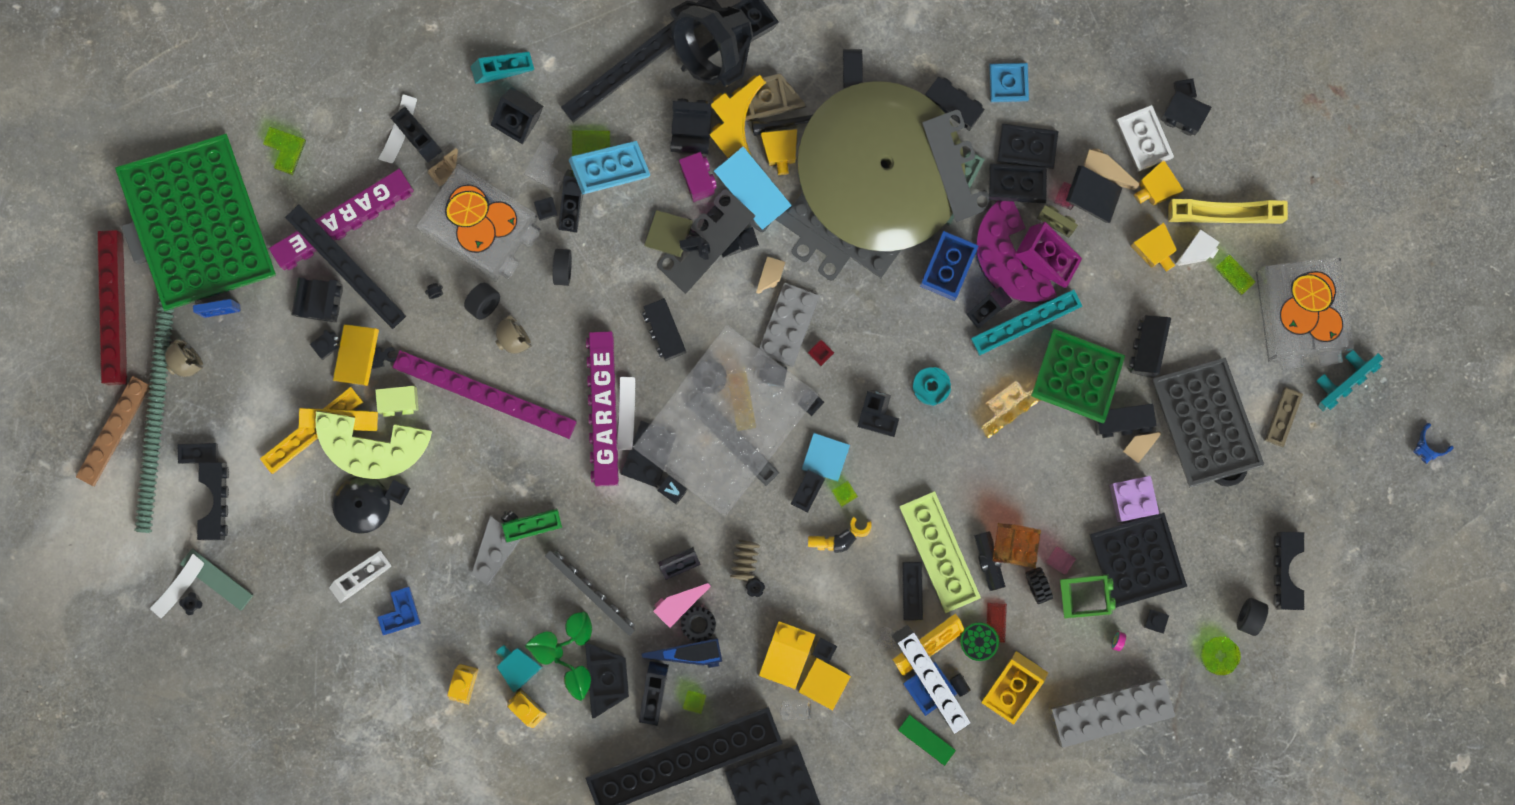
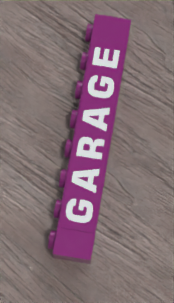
[269,168,414,270]
[586,331,619,487]

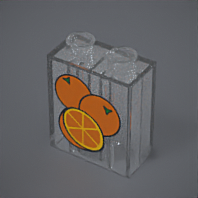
[416,163,542,282]
[1256,258,1354,370]

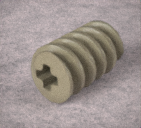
[730,540,760,581]

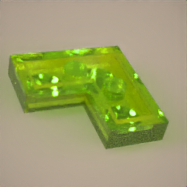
[263,127,306,176]

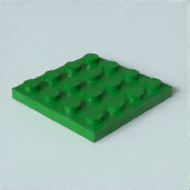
[1031,329,1125,423]

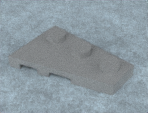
[472,516,521,585]

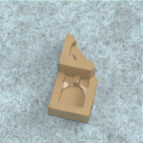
[428,148,458,187]
[756,257,785,294]
[1123,431,1161,463]

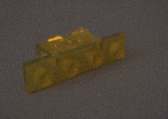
[981,381,1042,438]

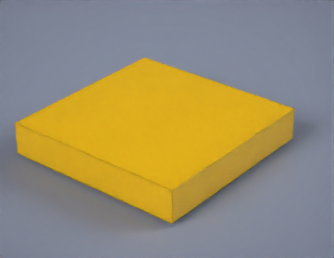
[799,658,851,711]

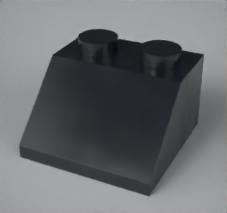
[490,87,544,145]
[1161,91,1212,136]

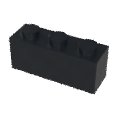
[925,76,985,131]
[642,298,687,361]
[1094,403,1157,438]

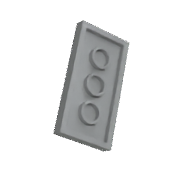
[757,283,820,367]

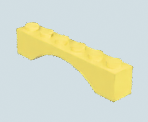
[1168,199,1288,224]

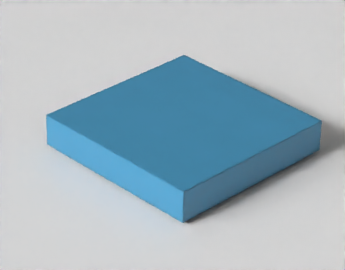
[989,63,1029,102]

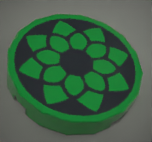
[960,622,1000,661]

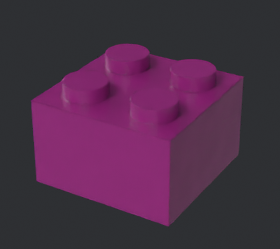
[679,152,717,202]

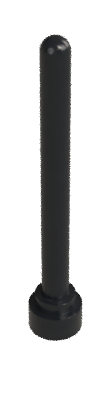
[752,114,813,136]

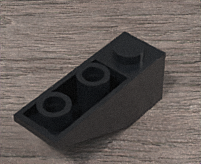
[558,169,584,233]

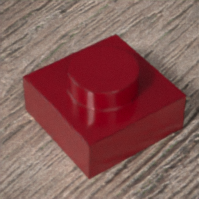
[807,340,834,367]

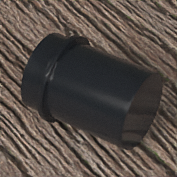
[949,673,971,697]

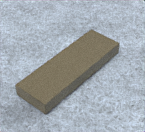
[1264,387,1303,448]

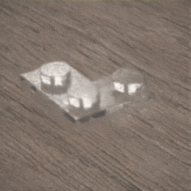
[524,141,565,193]

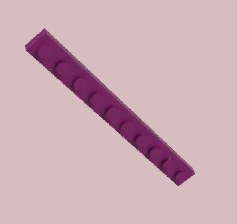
[393,350,577,439]

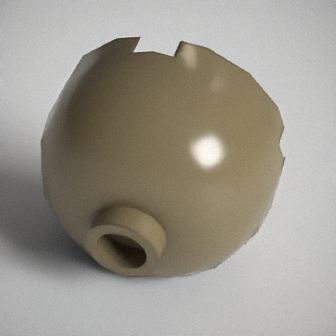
[495,315,532,354]
[165,339,203,377]

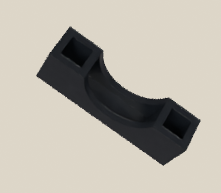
[197,462,229,541]
[1274,532,1304,610]

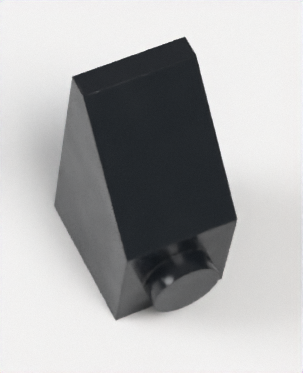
[966,286,1012,329]

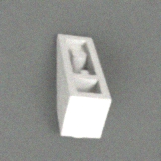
[329,551,391,603]

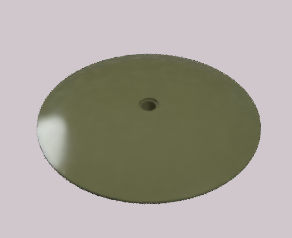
[798,81,965,251]

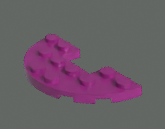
[976,201,1057,303]

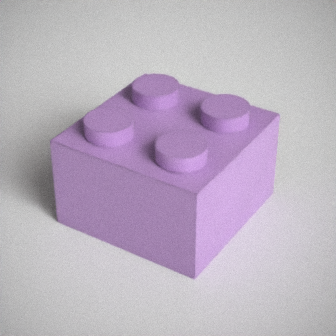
[1109,476,1159,522]

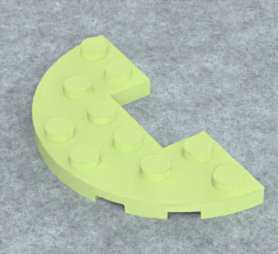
[316,411,432,479]

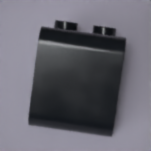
[670,98,712,155]
[291,277,343,323]

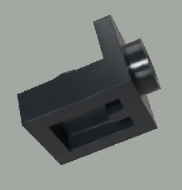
[310,329,340,360]

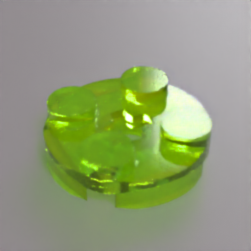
[1200,636,1241,675]

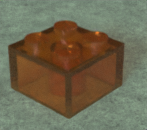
[993,523,1041,568]

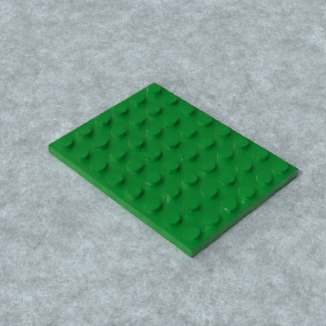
[115,133,276,312]

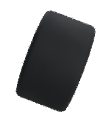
[464,282,501,320]
[1237,598,1269,636]

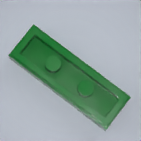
[501,508,562,543]
[898,715,956,766]

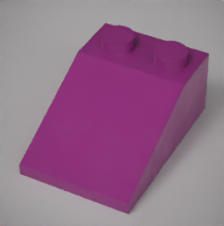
[1015,222,1082,288]

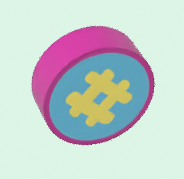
[1111,631,1126,651]

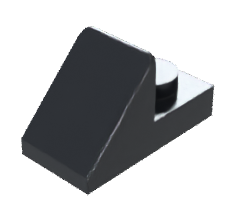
[722,227,759,258]

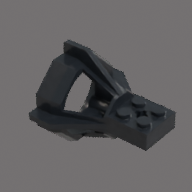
[670,0,779,87]

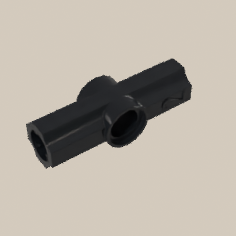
[974,531,1006,591]

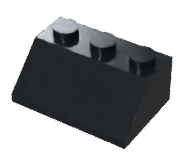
[1129,315,1171,378]

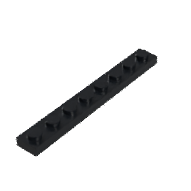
[285,204,407,329]

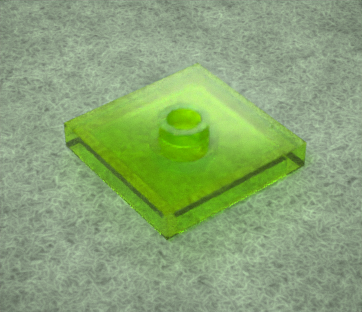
[572,130,611,156]

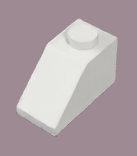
[1176,229,1220,266]

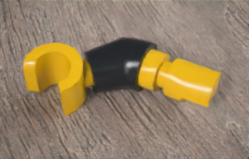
[808,517,872,553]

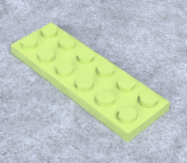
[899,491,981,613]

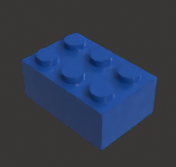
[920,231,979,301]

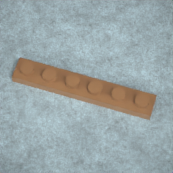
[76,376,150,487]

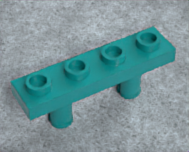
[1316,350,1384,412]

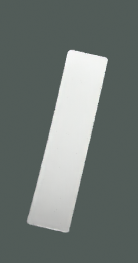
[378,95,417,163]
[617,377,635,450]
[150,554,204,618]

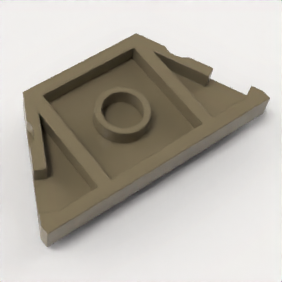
[743,73,806,122]

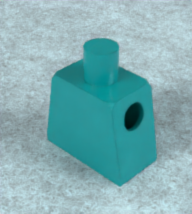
[496,645,543,693]

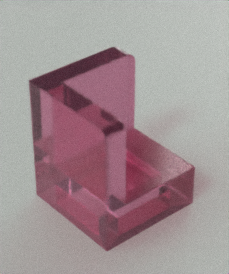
[1054,182,1074,210]
[1044,547,1076,575]

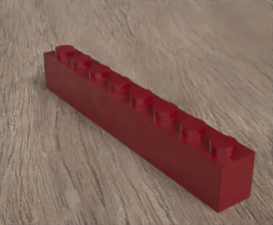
[98,230,127,386]

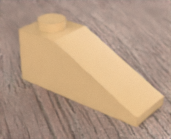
[1083,148,1139,191]

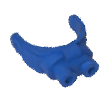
[1413,423,1454,464]

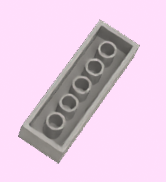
[1049,678,1175,748]

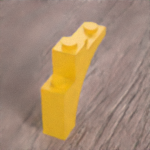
[710,75,766,160]

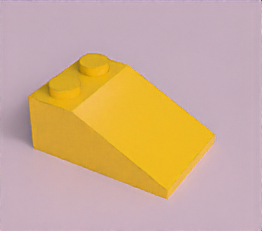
[759,621,815,689]
[981,651,1048,725]

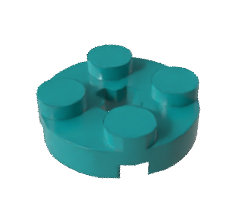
[912,367,951,406]

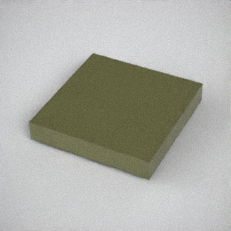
[644,210,693,257]

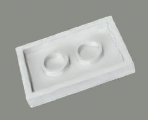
[1116,105,1174,172]

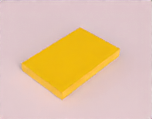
[333,324,379,386]

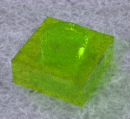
[832,481,858,507]
[682,690,707,714]

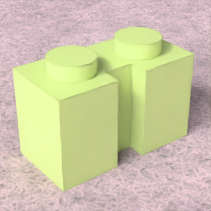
[376,386,419,417]

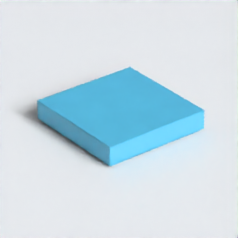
[802,433,850,482]

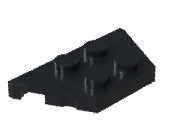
[585,643,629,719]

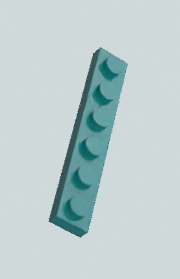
[971,290,1083,356]

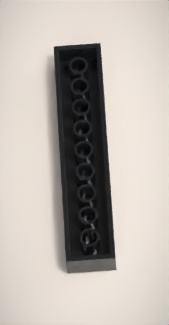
[585,706,783,805]

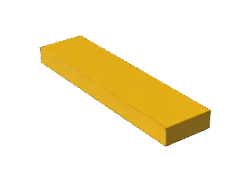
[299,408,378,431]

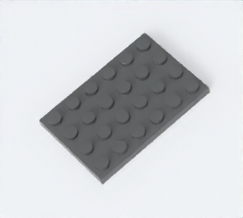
[1152,357,1264,488]

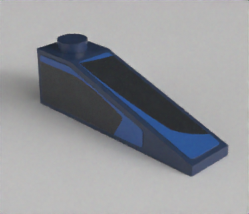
[642,639,723,668]

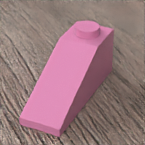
[653,583,711,628]

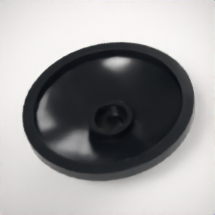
[332,476,391,534]

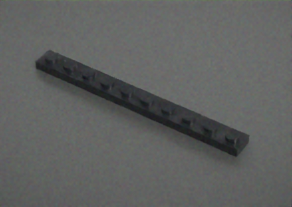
[561,0,721,123]

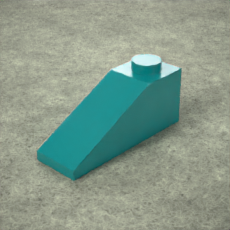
[470,52,534,84]

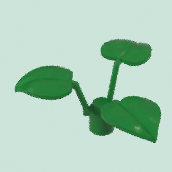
[525,612,592,701]

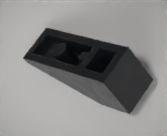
[391,107,442,163]
[639,661,669,726]

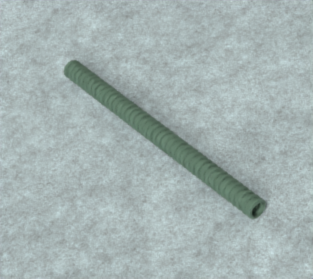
[134,296,174,533]

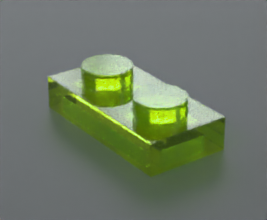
[1215,254,1256,296]

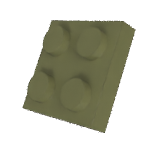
[1036,205,1078,238]

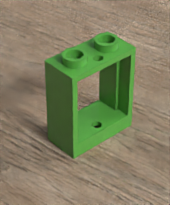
[1060,574,1116,618]

